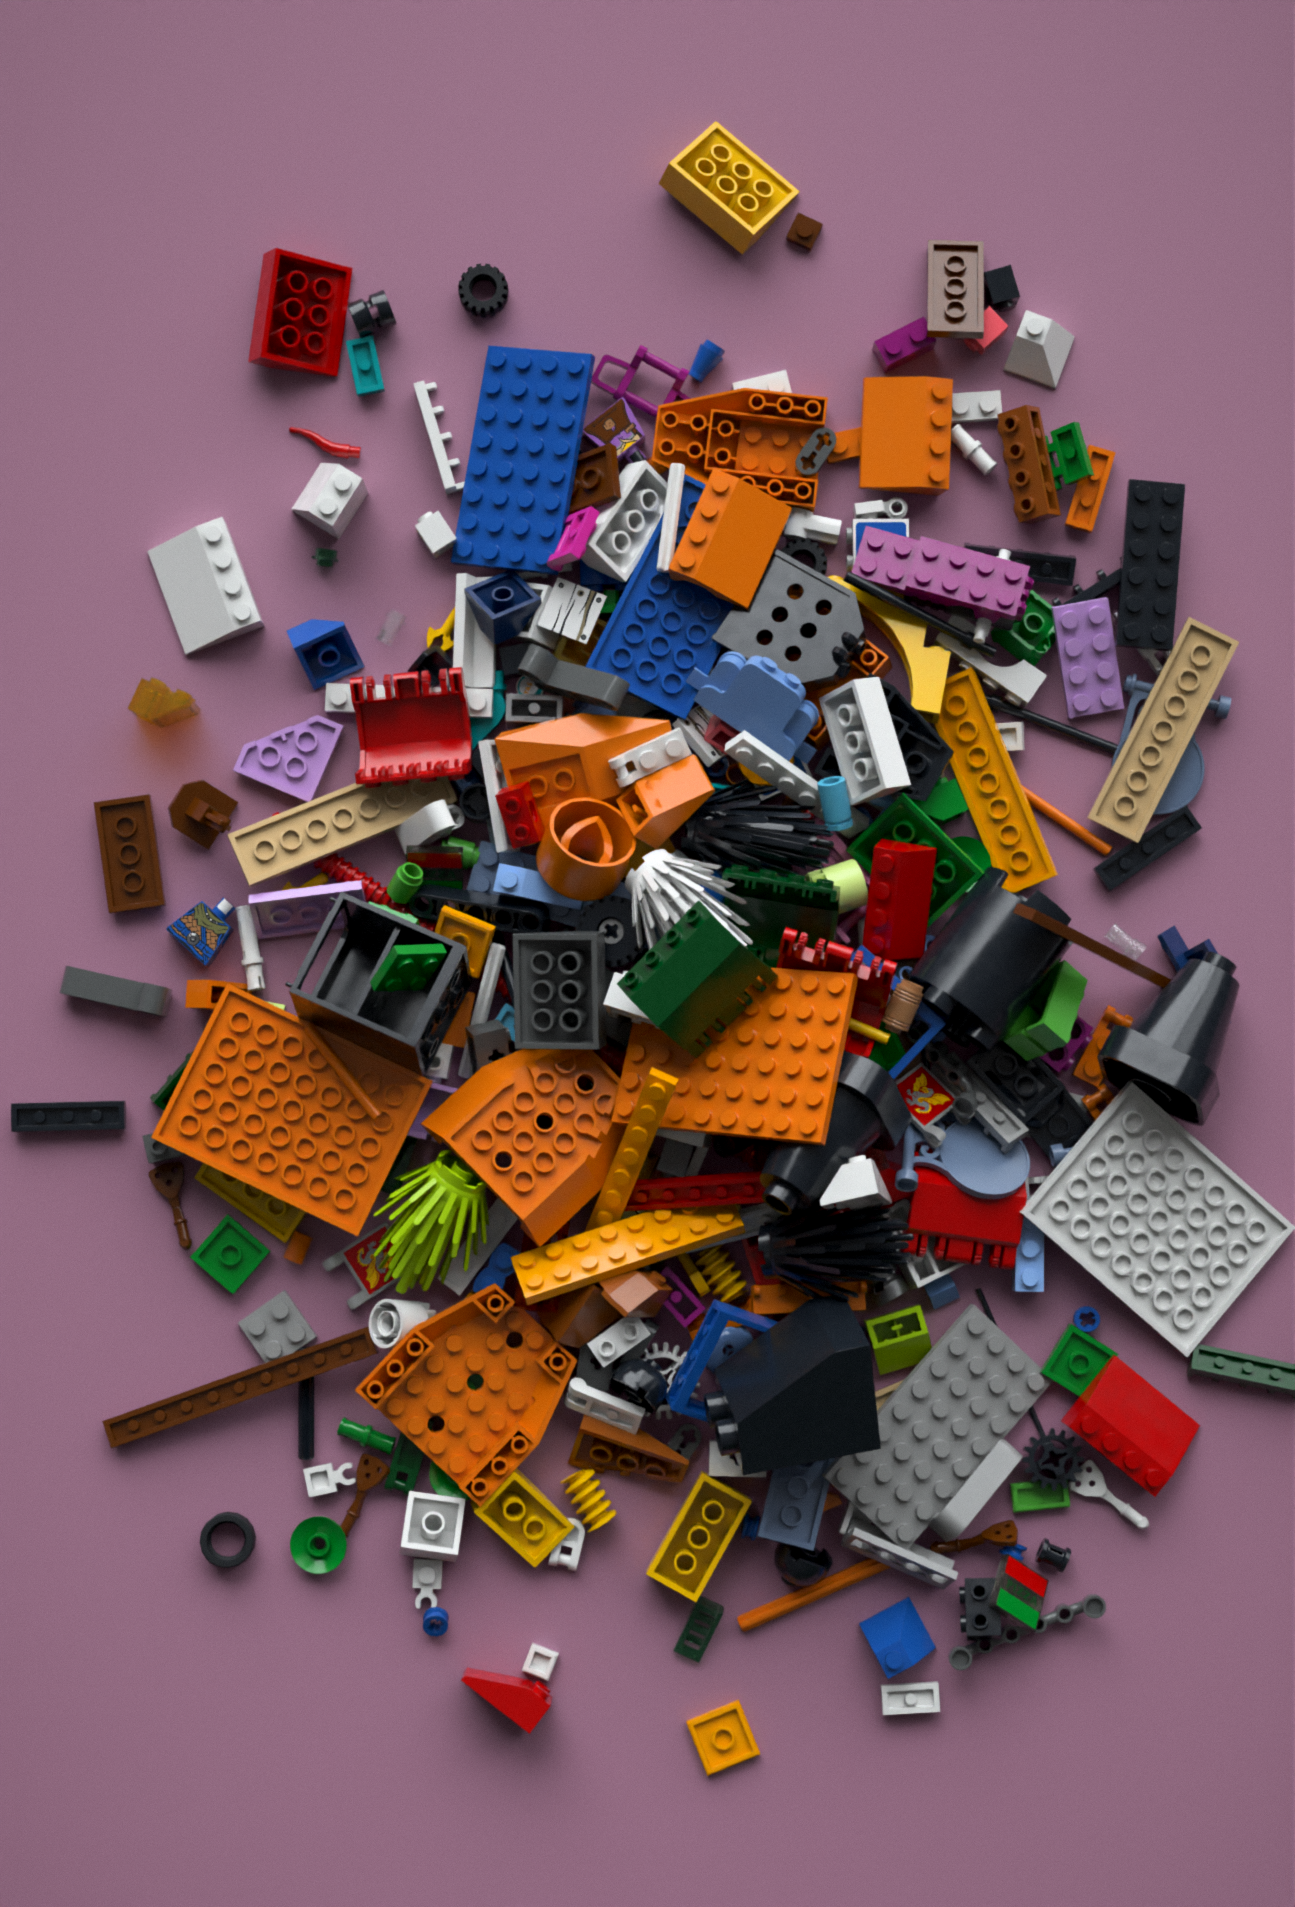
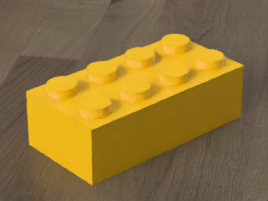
[646,1470,752,1602]

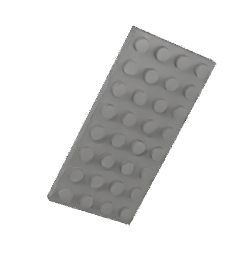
[822,1304,1053,1550]

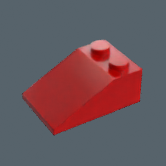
[461,1667,552,1734]

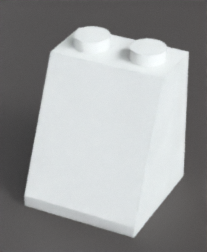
[291,463,368,539]

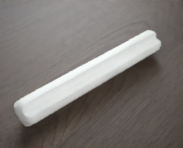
[656,463,685,573]

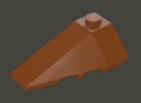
[593,1267,673,1318]
[568,1414,689,1483]

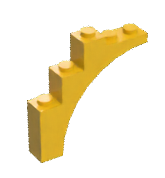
[828,575,951,724]

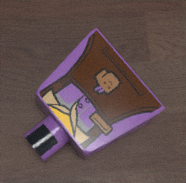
[582,397,647,463]

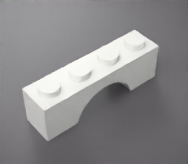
[933,615,1047,707]

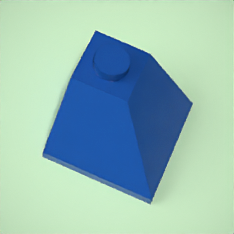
[286,619,365,690]
[859,1596,936,1679]

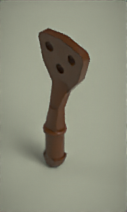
[148,1162,192,1250]
[340,1454,390,1538]
[930,1520,1018,1554]

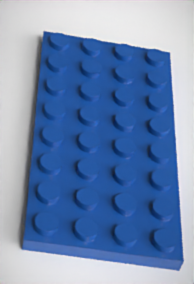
[451,345,595,575]
[585,474,735,721]

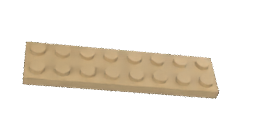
[1087,617,1239,843]
[227,776,458,888]

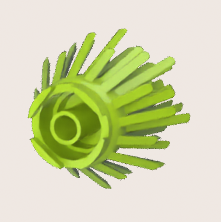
[373,1150,489,1294]

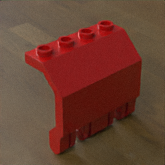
[350,667,472,788]
[776,927,898,1059]
[900,1145,1027,1270]

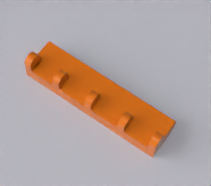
[751,1281,867,1315]

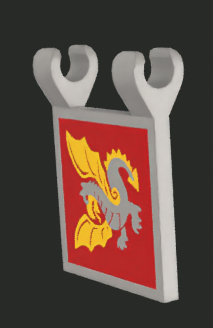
[895,1063,976,1149]
[322,1222,403,1309]

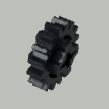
[1021,1428,1084,1491]

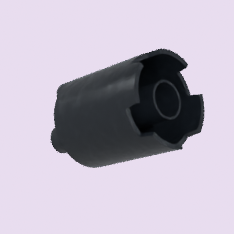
[907,867,1073,1053]

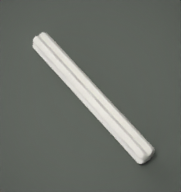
[458,943,506,1079]

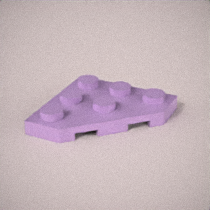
[233,715,344,802]

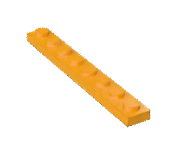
[585,1067,679,1232]

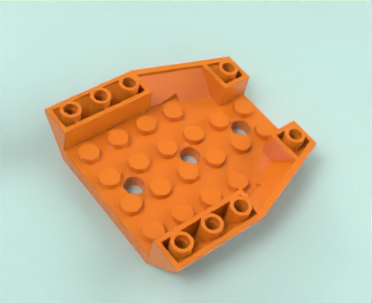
[420,1049,627,1247]
[355,1283,577,1507]

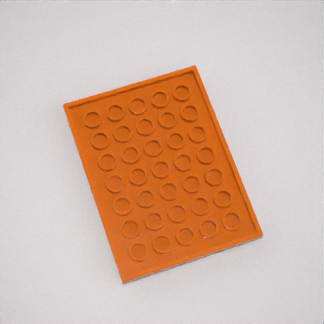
[611,968,858,1146]
[151,983,433,1237]

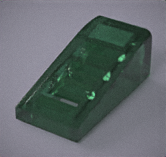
[673,1596,724,1663]

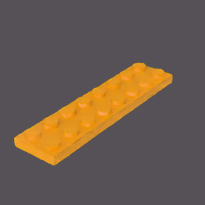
[935,668,1058,893]
[510,1204,745,1305]

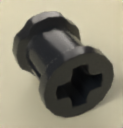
[1035,1538,1071,1573]

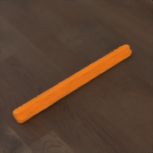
[737,1558,891,1632]

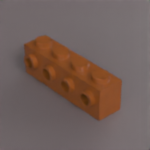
[997,405,1061,524]

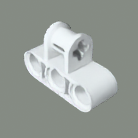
[394,799,465,855]

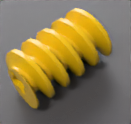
[695,1244,748,1303]
[560,1469,617,1533]

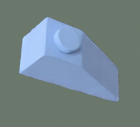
[493,863,583,910]

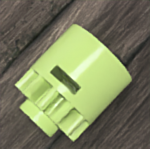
[805,859,868,914]

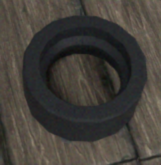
[200,1511,256,1568]

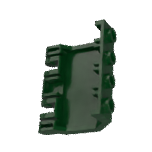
[721,865,840,968]
[617,900,778,1059]

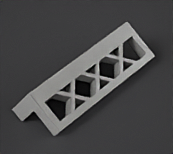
[841,1516,958,1590]

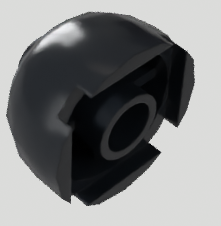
[609,1359,667,1413]
[774,1543,833,1587]

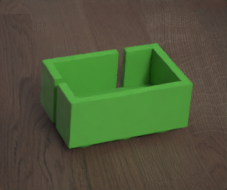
[1004,960,1088,1061]

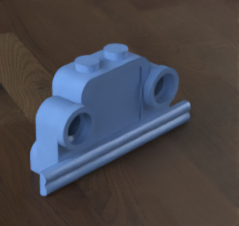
[686,651,819,764]

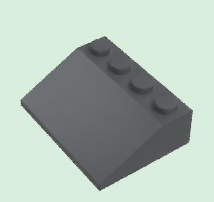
[513,931,607,1050]

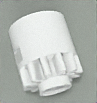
[369,1299,436,1349]

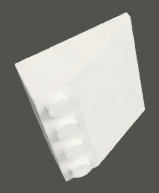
[147,517,264,655]

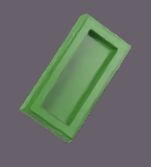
[1010,1478,1070,1513]

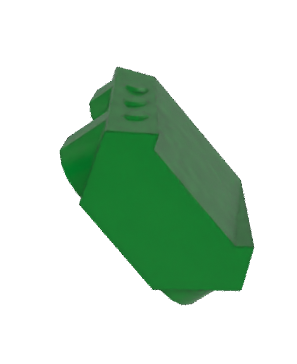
[991,590,1056,666]

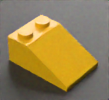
[470,1468,574,1568]

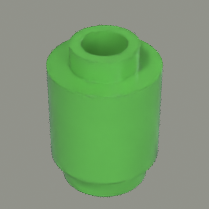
[438,835,480,870]
[387,862,423,904]

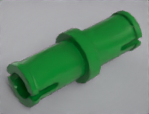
[337,1417,396,1455]

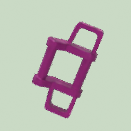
[591,345,691,421]

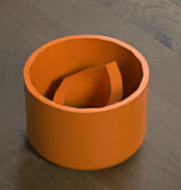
[536,798,637,901]

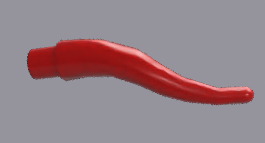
[289,427,361,459]

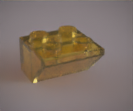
[127,677,201,728]

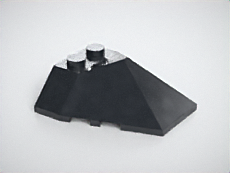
[814,673,954,802]

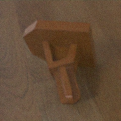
[168,780,238,850]

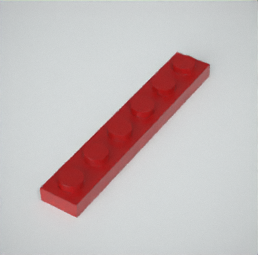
[624,1171,765,1211]

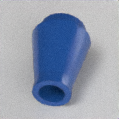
[688,339,725,383]

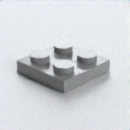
[238,1290,317,1363]

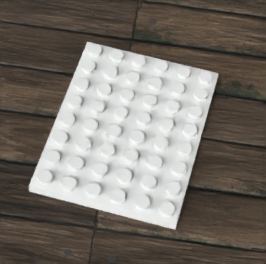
[1020,1081,1295,1357]

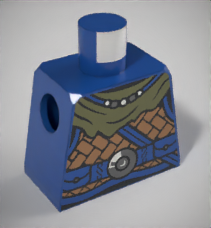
[166,897,236,967]

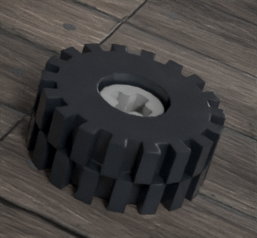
[576,895,648,967]

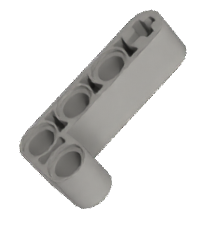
[928,1438,1023,1542]

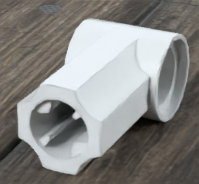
[783,507,842,545]

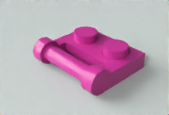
[547,506,600,571]

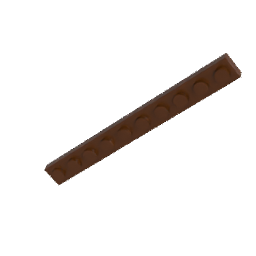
[102,1326,379,1448]

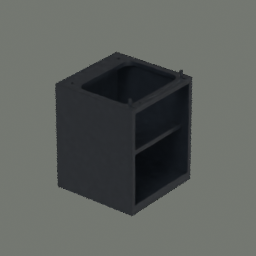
[285,892,473,1077]

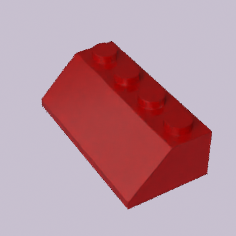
[862,838,937,960]

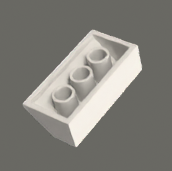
[581,460,668,582]
[819,677,911,806]

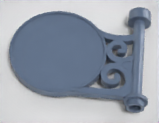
[1111,673,1231,815]
[895,1113,1030,1199]

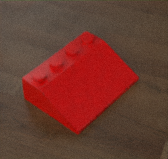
[248,248,353,377]
[1061,1354,1200,1497]

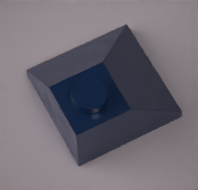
[464,570,542,645]

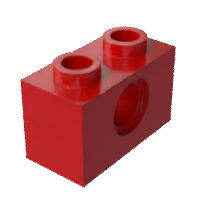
[495,781,545,849]

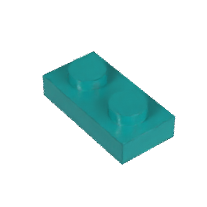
[346,335,385,397]

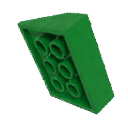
[846,792,985,928]

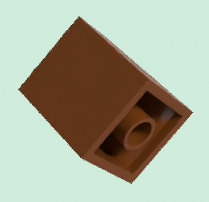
[534,1284,622,1348]

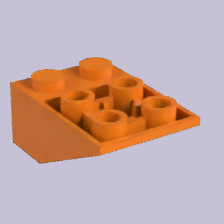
[616,754,715,849]

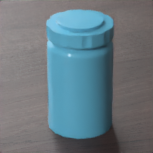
[817,776,853,831]

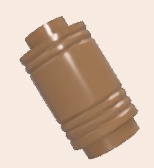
[881,979,924,1035]

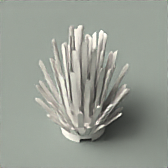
[625,849,753,950]

